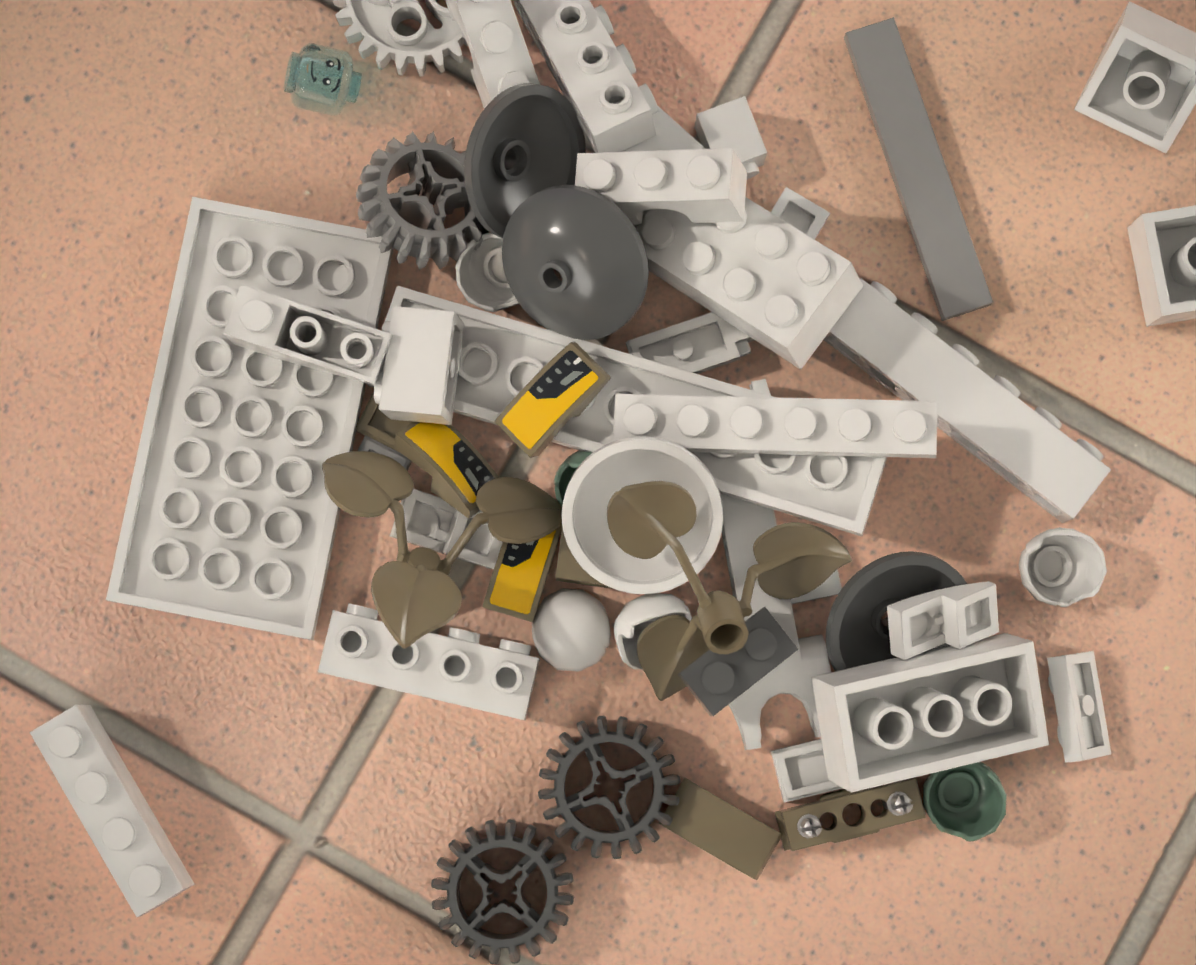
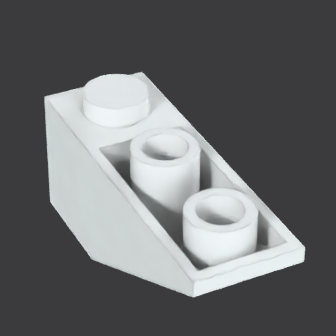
[223,284,392,385]

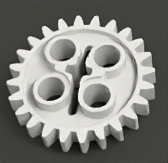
[333,0,469,77]

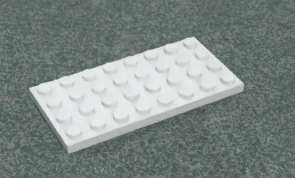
[106,197,394,640]

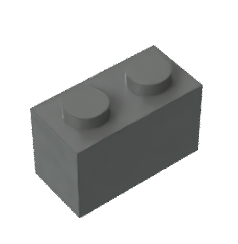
[678,607,798,716]

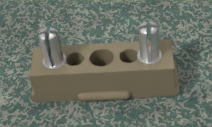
[775,777,926,851]

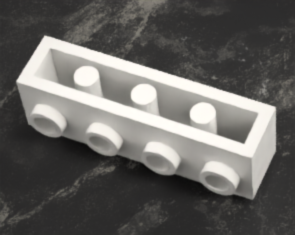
[513,0,659,153]
[318,603,540,720]

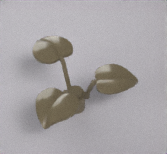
[322,451,562,649]
[607,481,852,701]

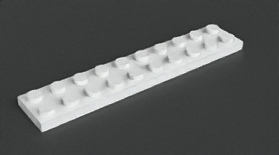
[364,285,887,536]

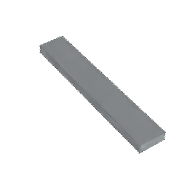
[844,17,993,321]

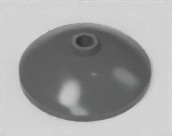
[464,83,586,238]
[502,185,649,340]
[826,551,967,671]

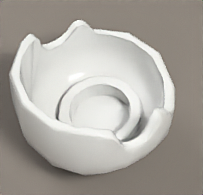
[455,232,519,312]
[1018,527,1107,607]
[532,588,611,672]
[614,593,692,670]

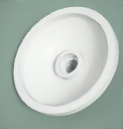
[562,436,723,594]

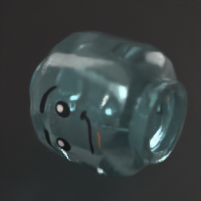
[283,43,362,116]

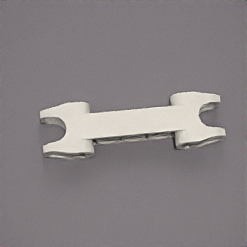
[720,379,831,750]

